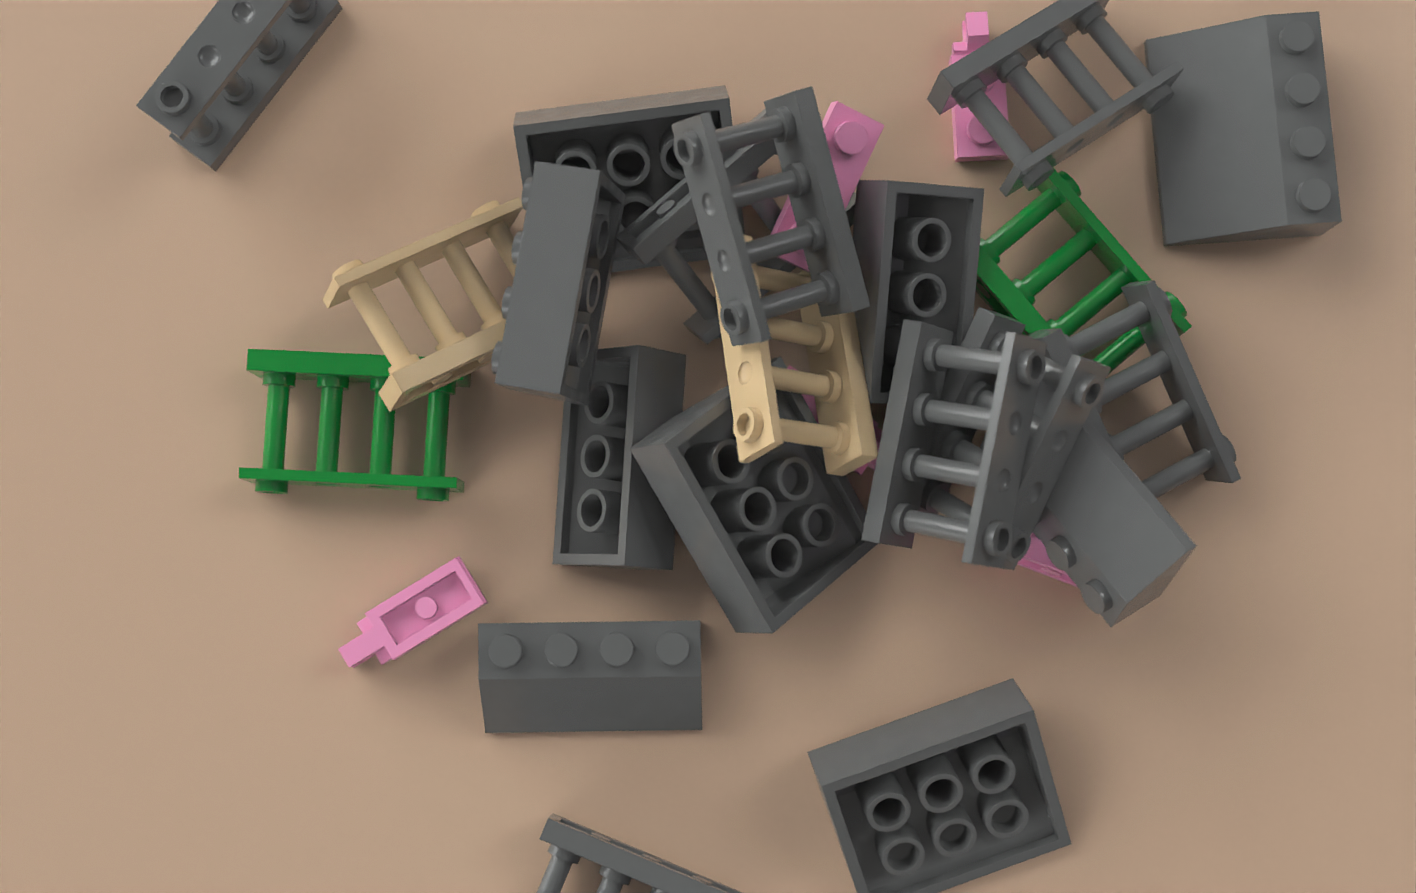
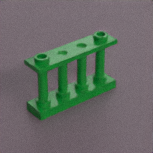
[976,167,1192,375]
[238,349,471,502]

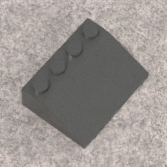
[1144,11,1342,247]
[513,85,745,272]
[630,357,878,633]
[807,678,1071,893]

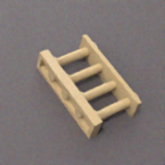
[322,197,523,412]
[711,234,878,476]

